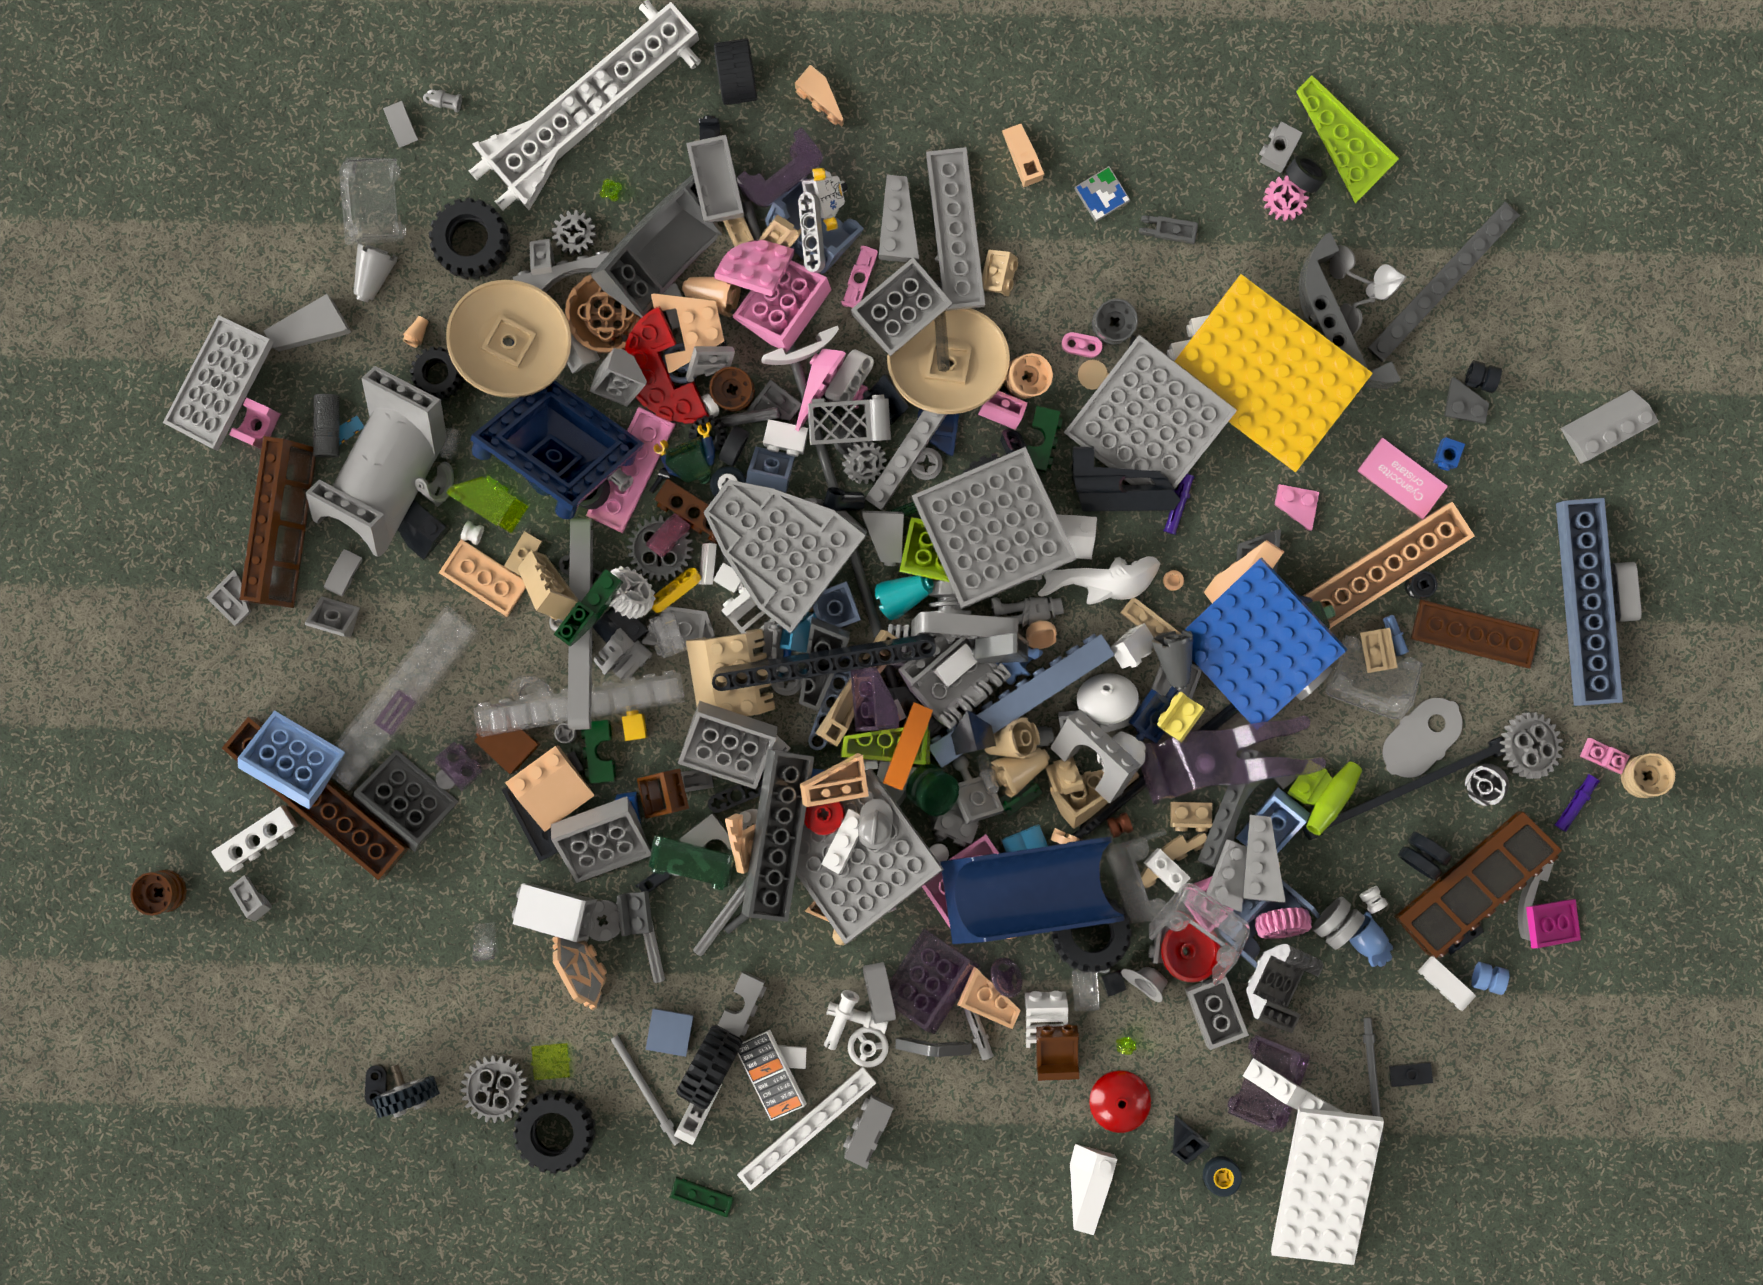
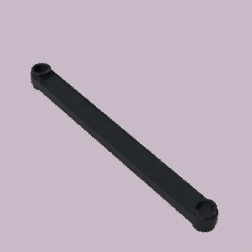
[1302,736,1506,840]

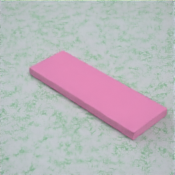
[586,407,676,534]

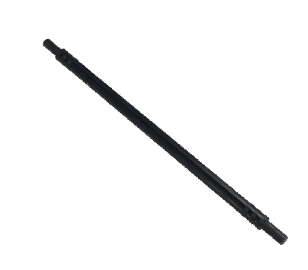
[1072,703,1239,839]

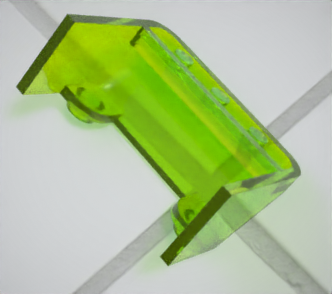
[446,475,529,533]

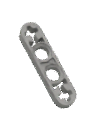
[798,192,825,273]

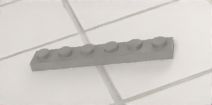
[865,410,947,510]

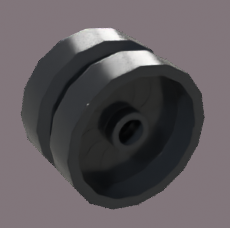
[1398,831,1452,881]

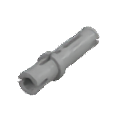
[964,1008,994,1060]

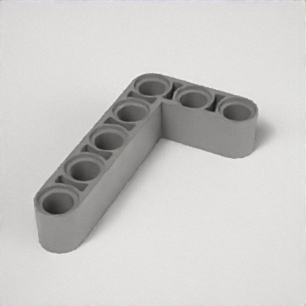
[911,612,1018,639]

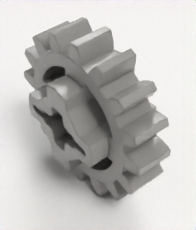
[552,210,597,255]
[842,441,887,484]

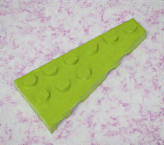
[1296,75,1399,204]

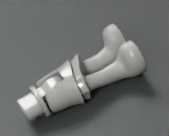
[991,597,1064,628]

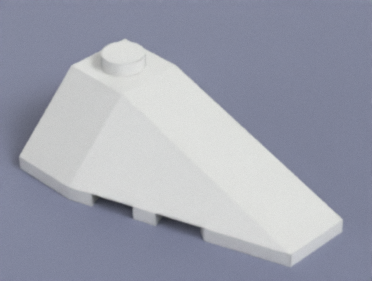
[1070,1144,1117,1235]

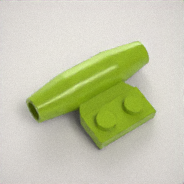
[1288,760,1362,835]

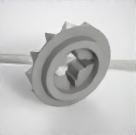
[911,448,942,480]
[771,666,802,696]

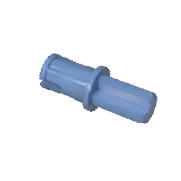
[1383,615,1409,656]

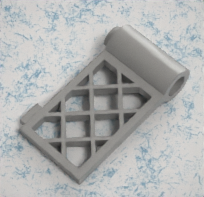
[808,395,891,445]

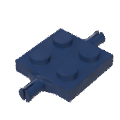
[1128,686,1179,744]

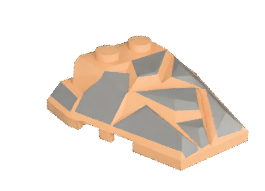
[553,936,607,1010]

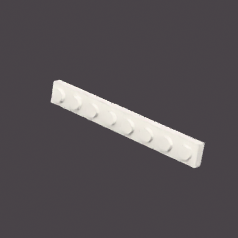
[737,1067,876,1191]

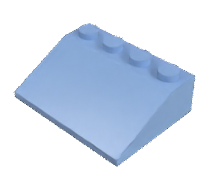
[238,711,345,809]

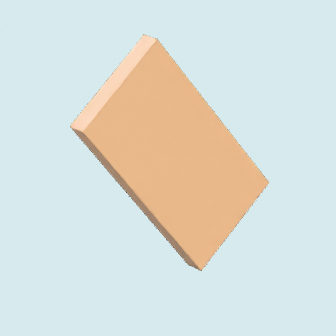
[439,539,526,617]

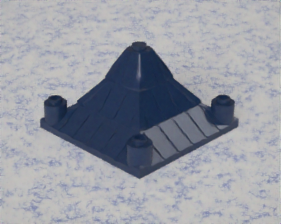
[470,381,644,519]

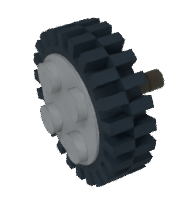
[372,1064,440,1118]

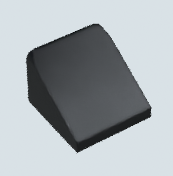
[1101,970,1127,997]

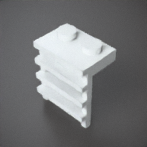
[722,587,775,649]
[1025,991,1068,1048]

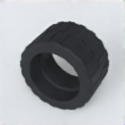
[714,38,758,105]

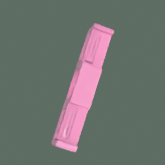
[841,246,878,308]

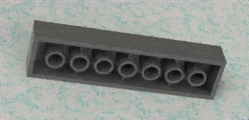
[742,749,814,922]

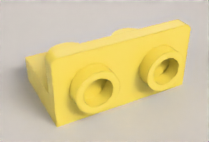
[1157,692,1205,743]

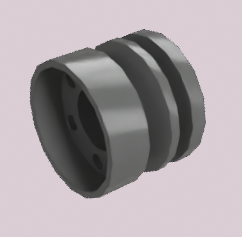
[1092,298,1138,345]

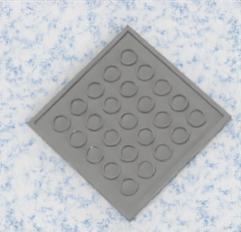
[1064,335,1237,489]
[912,447,1076,609]
[796,769,944,944]

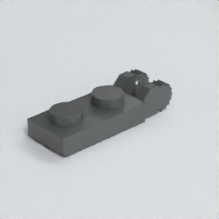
[1139,216,1198,244]

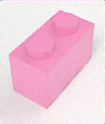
[978,391,1027,430]

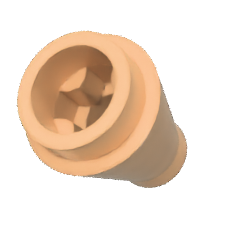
[403,316,429,348]

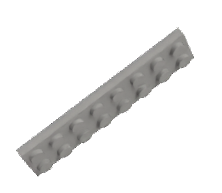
[926,147,985,311]

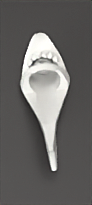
[1038,556,1161,604]

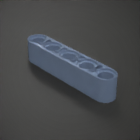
[808,656,854,750]

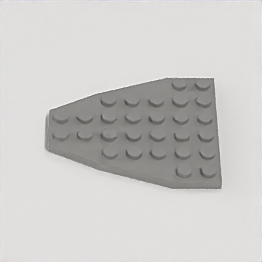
[704,480,867,633]

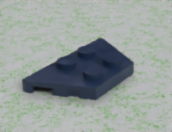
[917,408,959,457]

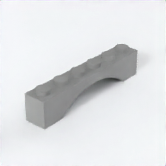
[513,251,610,293]

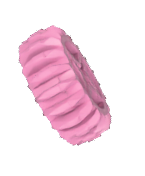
[1255,907,1312,939]

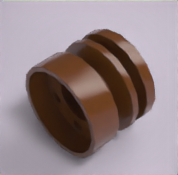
[709,366,755,412]
[130,869,187,916]

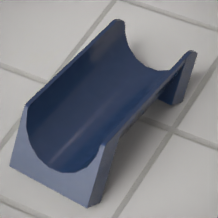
[940,836,1125,944]

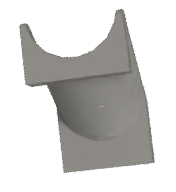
[306,366,447,557]

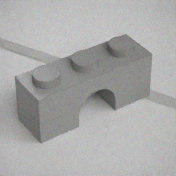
[718,971,767,1037]

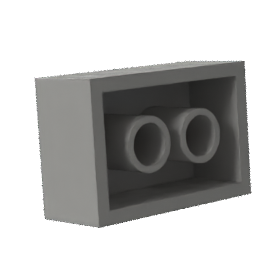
[1185,974,1249,1050]

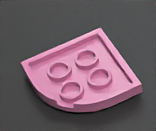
[715,240,794,296]

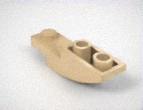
[1137,832,1207,888]

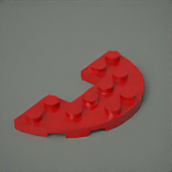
[625,306,709,424]

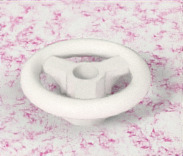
[848,1027,889,1068]

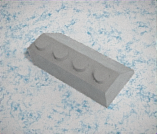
[1561,390,1659,464]

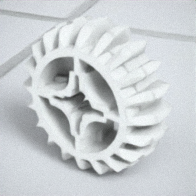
[609,566,655,619]

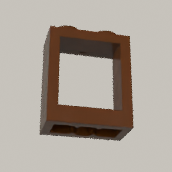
[637,768,689,818]

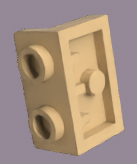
[982,250,1018,296]
[1170,802,1213,832]

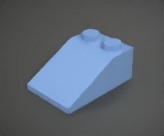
[1236,788,1310,854]

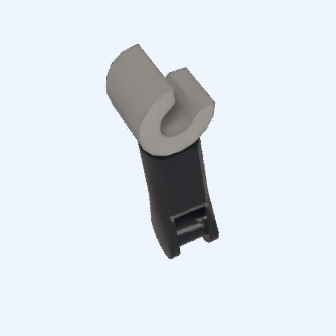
[635,855,686,892]

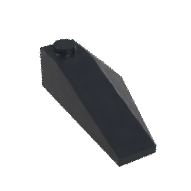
[397,499,450,560]

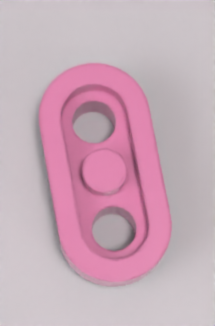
[1062,332,1102,358]

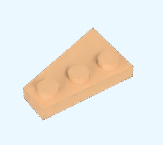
[957,967,1021,1029]

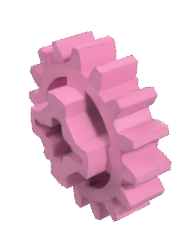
[1263,176,1309,221]

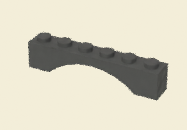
[1198,748,1273,869]

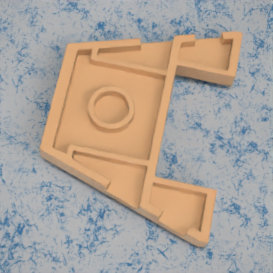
[651,293,725,373]
[725,813,756,874]

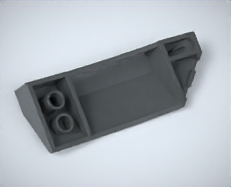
[591,174,722,318]

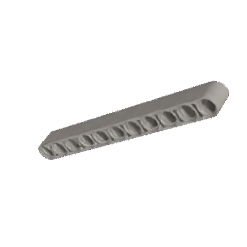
[568,518,593,730]

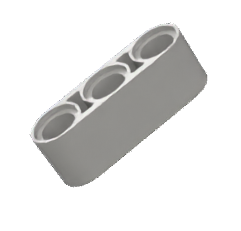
[1611,562,1641,622]
[863,962,896,1024]

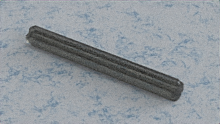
[934,280,950,372]

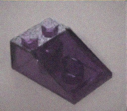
[851,667,899,732]

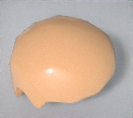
[1026,620,1057,649]

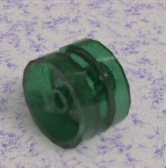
[906,764,959,817]

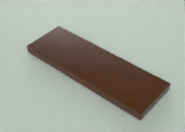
[1410,600,1540,669]

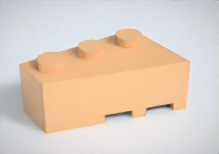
[800,753,869,807]

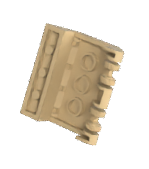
[686,629,775,716]

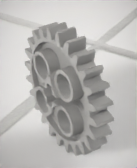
[1500,712,1563,779]
[461,1054,529,1123]

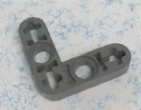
[895,1037,972,1057]

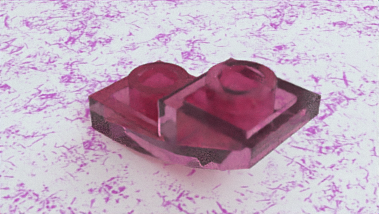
[646,513,690,557]

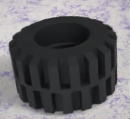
[410,346,465,401]

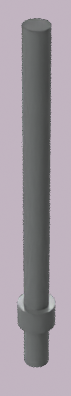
[1363,1017,1383,1142]

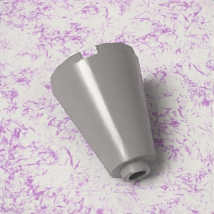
[354,243,398,302]

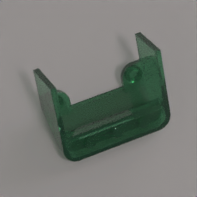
[649,833,736,890]

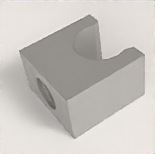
[680,813,732,871]

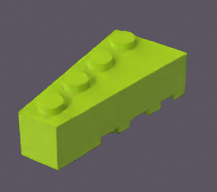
[841,726,928,765]

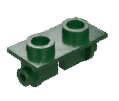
[999,779,1042,816]

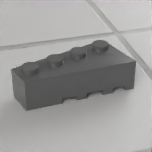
[799,617,850,711]

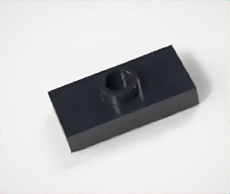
[1389,1062,1433,1087]

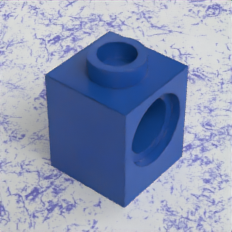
[1433,437,1465,471]

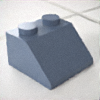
[746,447,795,493]

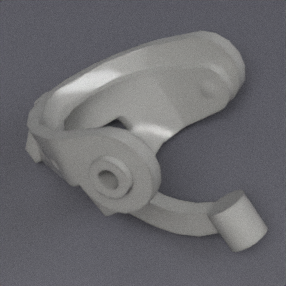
[415,462,454,507]

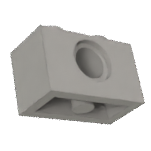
[1259,122,1302,173]

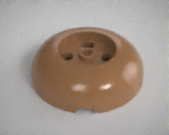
[565,274,641,353]

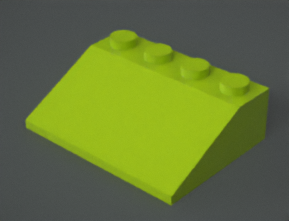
[899,517,949,582]

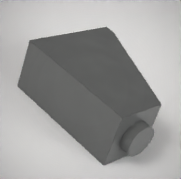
[972,633,1029,664]

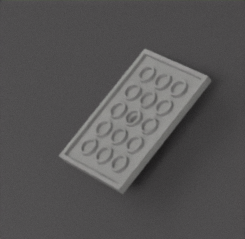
[163,315,274,451]

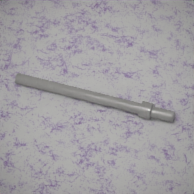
[611,1035,681,1146]

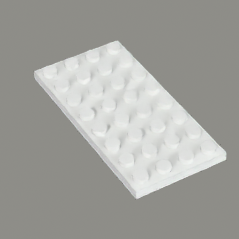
[1271,1107,1384,1265]

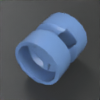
[1471,962,1509,995]

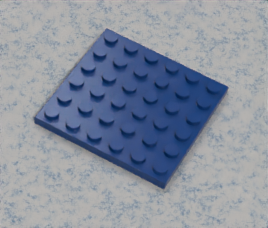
[1181,558,1348,731]

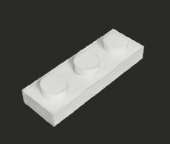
[821,809,860,874]

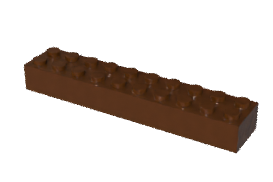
[222,717,409,880]

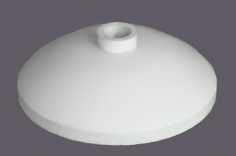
[1077,673,1139,725]

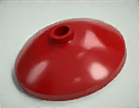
[1161,920,1220,982]
[1089,1070,1151,1133]

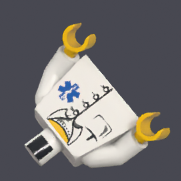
[801,168,848,231]

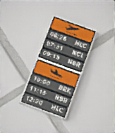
[738,1030,807,1120]

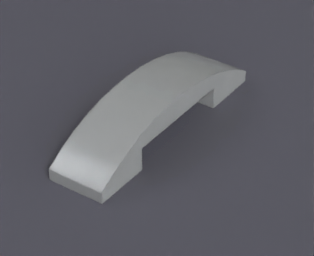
[1518,863,1553,941]

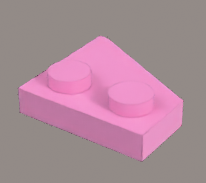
[1275,484,1319,531]

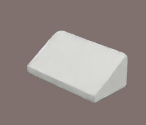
[934,643,978,687]

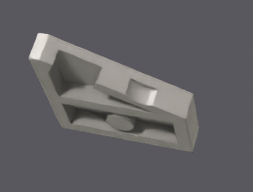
[206,570,251,626]

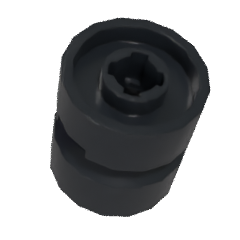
[1465,360,1502,393]
[1405,571,1438,599]

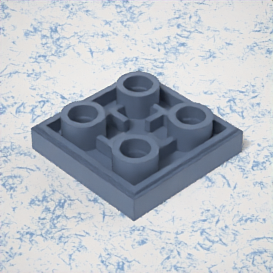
[645,1008,694,1057]

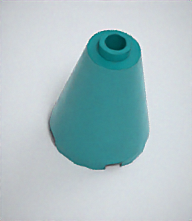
[875,575,934,620]

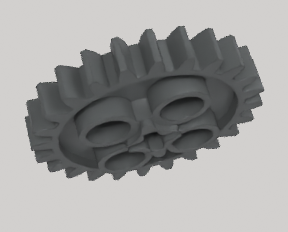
[627,515,694,582]

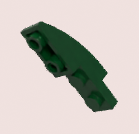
[554,569,623,647]

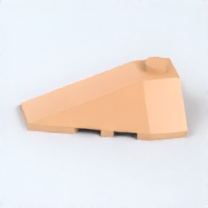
[1204,540,1284,603]

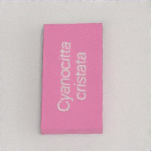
[1357,438,1448,519]

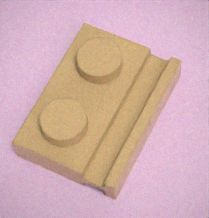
[758,215,801,248]
[1360,628,1397,673]
[1045,756,1084,797]

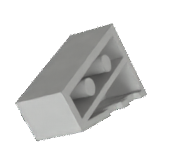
[843,1094,894,1169]

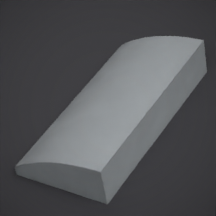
[686,135,744,222]

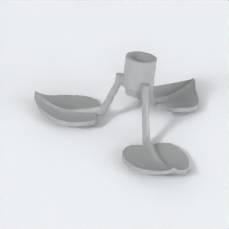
[1329,245,1407,335]

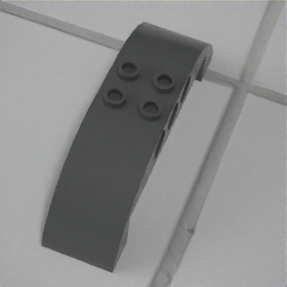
[1299,232,1401,389]

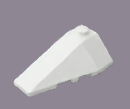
[1056,514,1097,560]

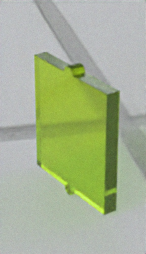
[925,730,930,764]
[531,1043,571,1080]

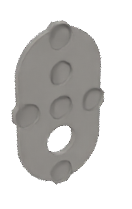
[1383,698,1463,778]

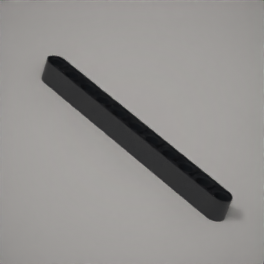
[712,634,936,691]

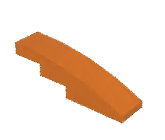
[883,703,933,790]

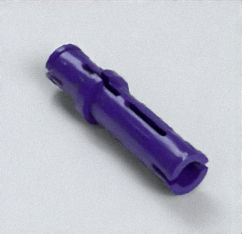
[1163,474,1195,535]
[1554,774,1600,832]

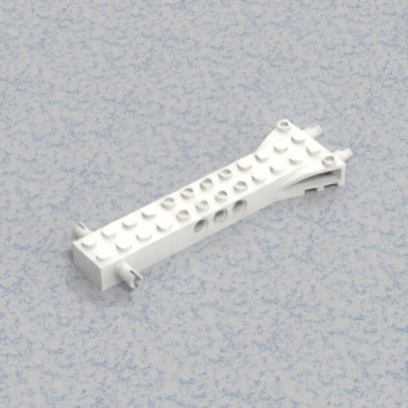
[468,0,701,211]

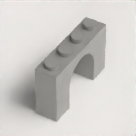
[1051,709,1141,803]

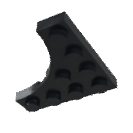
[502,751,584,862]

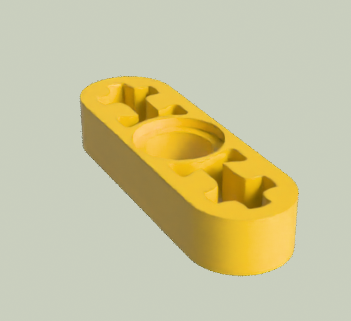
[652,568,701,613]

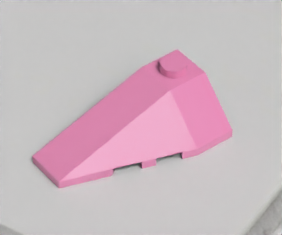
[795,349,846,432]

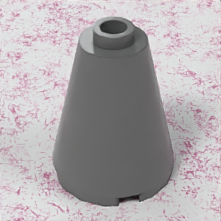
[1152,630,1193,689]

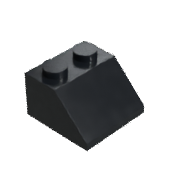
[593,607,649,643]

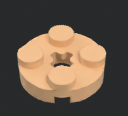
[1050,828,1082,844]

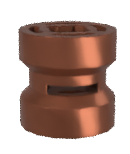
[1107,812,1133,838]

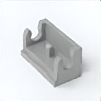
[594,628,635,675]

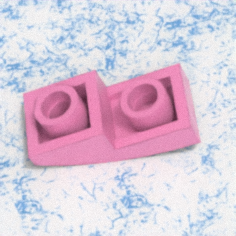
[1580,738,1630,775]

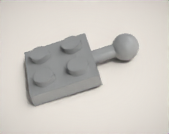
[950,755,1004,824]

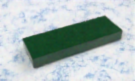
[669,1177,734,1217]

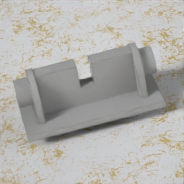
[763,622,783,660]

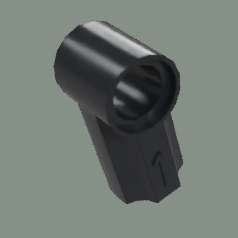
[823,487,865,511]

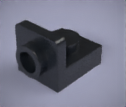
[699,115,720,140]

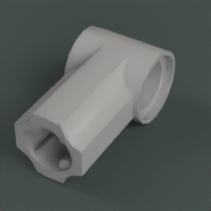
[612,641,653,682]

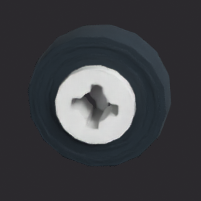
[710,466,746,496]

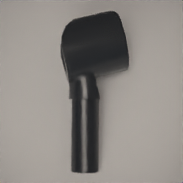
[650,468,671,493]

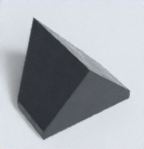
[951,710,996,755]
[1171,1115,1210,1164]

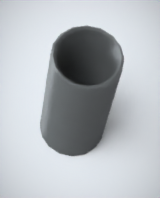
[313,394,340,458]

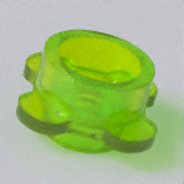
[599,179,622,202]
[1116,1037,1137,1055]

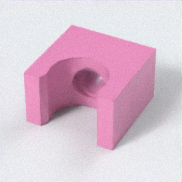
[229,398,280,449]

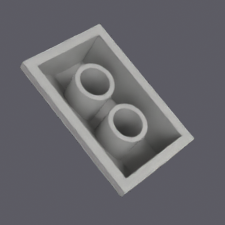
[590,348,647,407]

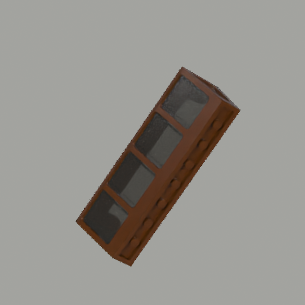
[239,436,316,608]
[1394,811,1562,958]

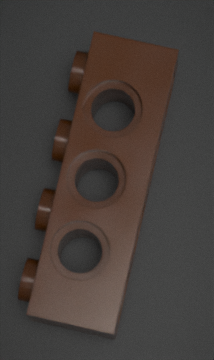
[654,479,718,545]

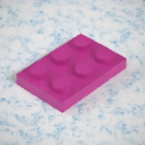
[1526,899,1581,948]

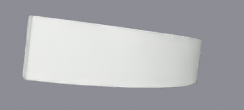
[761,326,839,365]

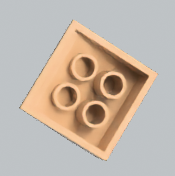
[505,746,595,832]

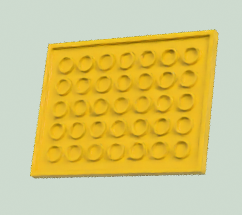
[1175,274,1373,472]

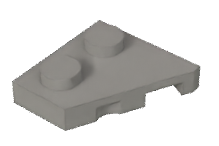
[686,346,735,382]

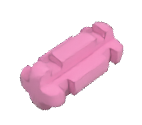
[850,384,869,409]

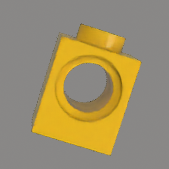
[622,710,648,741]

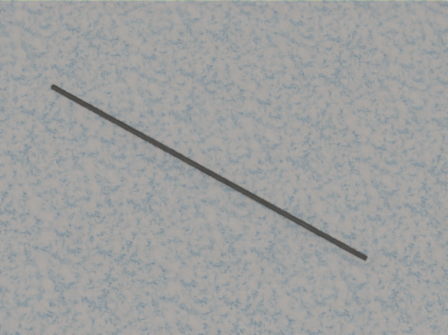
[742,201,945,842]

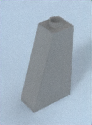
[264,294,351,351]

